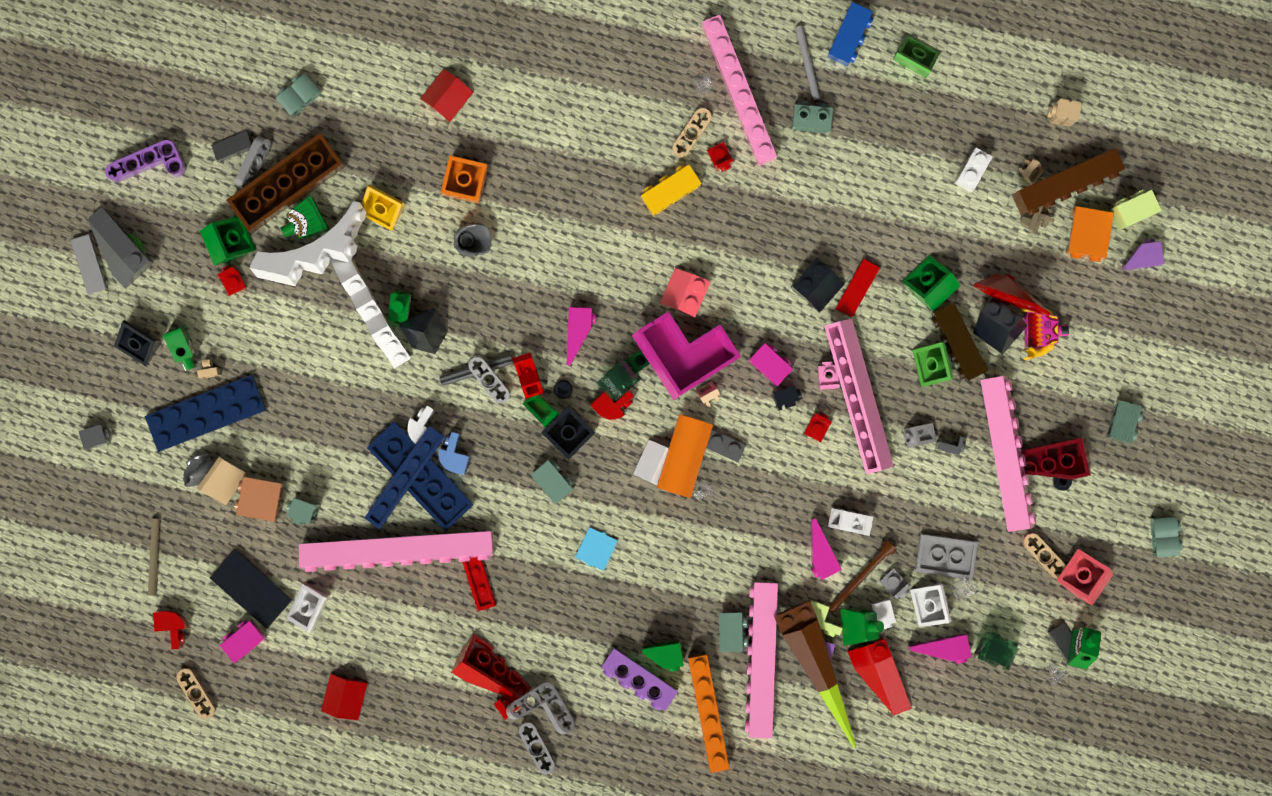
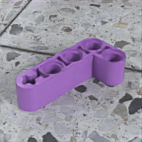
[105,140,186,182]

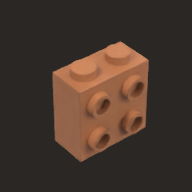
[235,477,284,522]

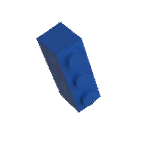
[827,2,874,67]

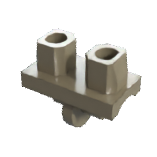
[1020,206,1055,235]

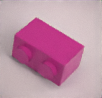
[748,343,793,387]
[219,620,267,663]

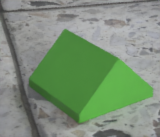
[893,34,941,78]
[912,342,954,387]

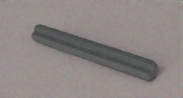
[439,354,513,386]

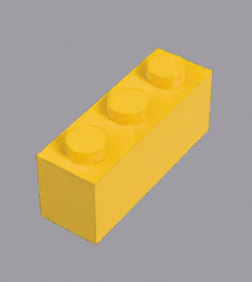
[641,164,702,216]

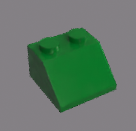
[200,216,256,266]
[902,255,961,311]
[642,640,684,672]

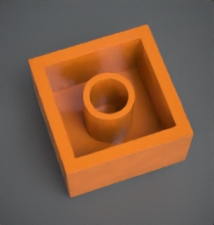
[441,155,488,204]

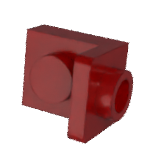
[707,142,734,172]
[217,265,247,297]
[804,412,832,443]
[494,696,521,720]

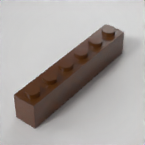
[1012,148,1125,216]

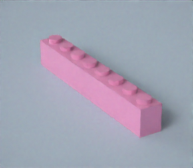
[702,15,777,166]
[824,319,894,474]
[981,376,1036,532]
[745,582,778,738]

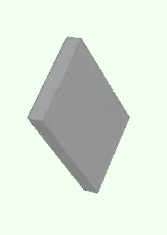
[915,533,978,580]

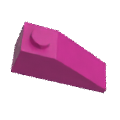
[566,307,596,366]
[810,518,842,580]
[908,633,972,664]

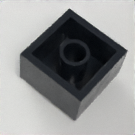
[541,404,596,460]

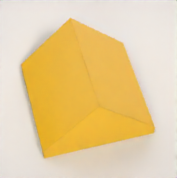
[361,184,406,231]

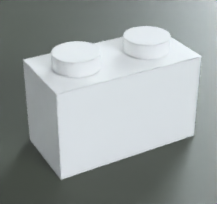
[954,148,992,193]

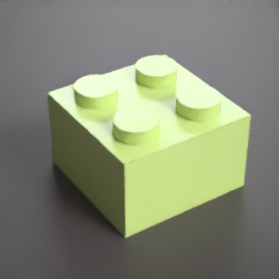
[1109,189,1162,231]

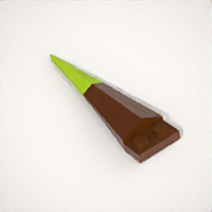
[774,600,856,749]

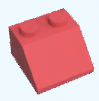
[660,268,710,318]
[1057,549,1113,606]

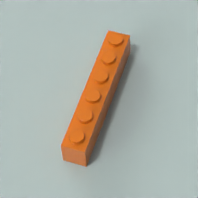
[688,653,729,773]

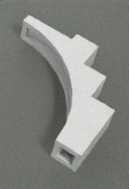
[249,201,367,286]
[330,258,411,368]

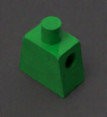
[841,607,884,646]

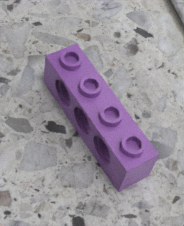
[601,647,678,711]

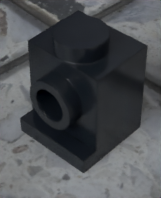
[772,386,803,411]

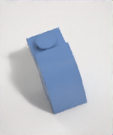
[438,432,470,475]

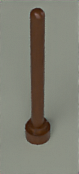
[828,539,897,613]

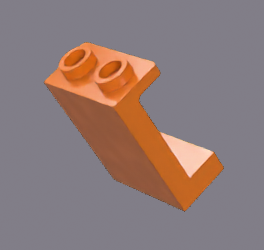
[1065,206,1114,262]

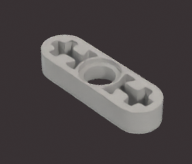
[235,136,271,188]
[468,355,509,403]
[519,722,555,774]

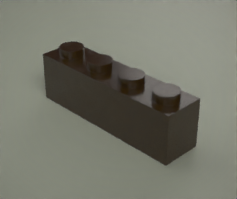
[930,302,988,382]

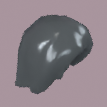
[454,223,492,257]
[183,454,215,487]

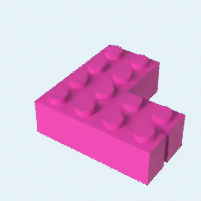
[632,311,741,400]

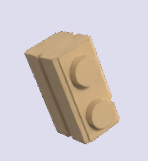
[1047,99,1082,127]

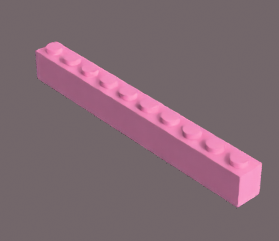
[299,531,494,572]

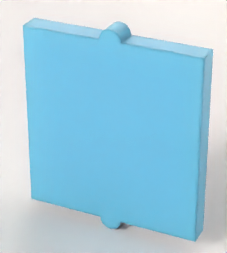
[575,527,618,571]

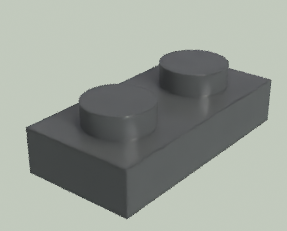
[706,430,746,463]

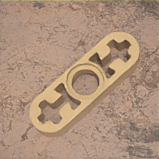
[673,108,711,158]
[1023,533,1066,579]
[177,668,216,719]

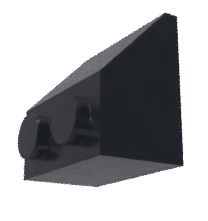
[791,258,844,313]
[973,297,1027,355]

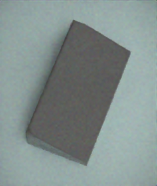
[211,130,252,163]
[1047,622,1071,666]

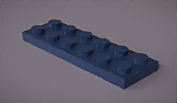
[144,375,267,452]
[367,421,474,531]

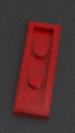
[835,259,880,318]
[462,557,496,612]

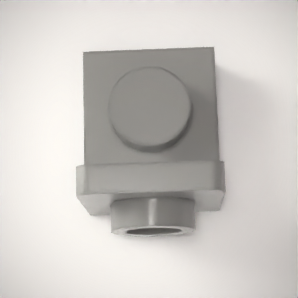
[904,423,937,448]
[879,568,910,599]

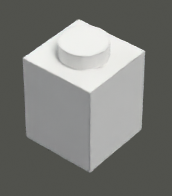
[870,599,896,629]

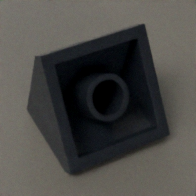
[399,308,447,354]
[114,320,162,366]

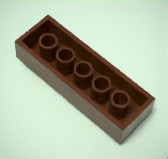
[227,133,345,233]

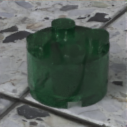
[596,358,642,402]
[973,631,1019,671]

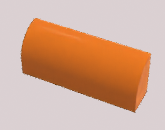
[656,414,713,498]

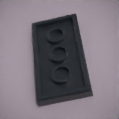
[210,549,293,629]

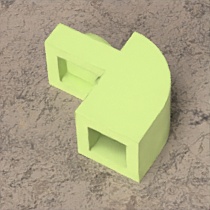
[810,599,843,637]

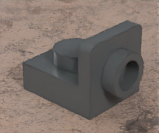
[935,436,966,455]

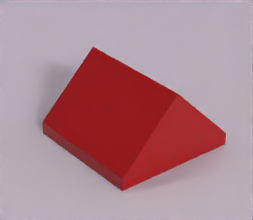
[420,69,474,122]
[321,674,368,720]

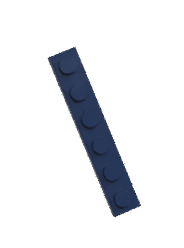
[364,425,446,529]

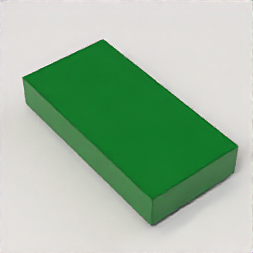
[523,394,559,428]

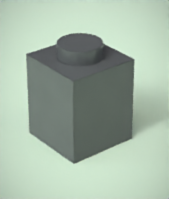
[78,424,111,450]

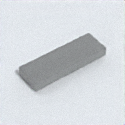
[71,234,107,295]

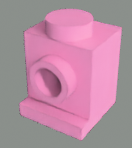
[817,362,840,390]

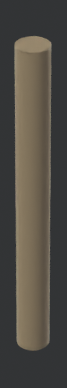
[148,518,160,596]

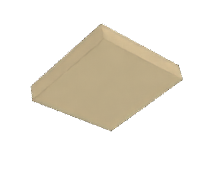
[197,457,248,505]

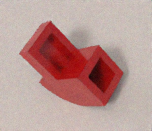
[512,352,544,399]
[590,391,634,420]
[153,610,189,650]

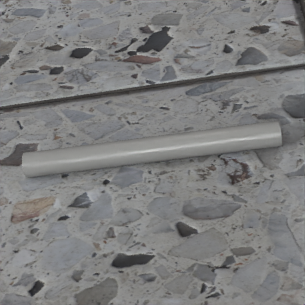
[795,25,820,101]

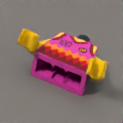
[1022,307,1069,360]

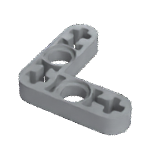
[506,682,575,734]

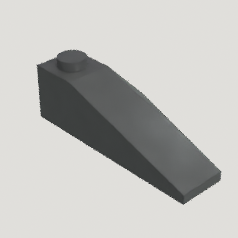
[87,207,154,289]

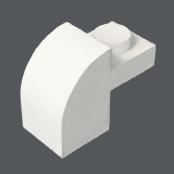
[408,406,435,444]
[828,508,873,536]

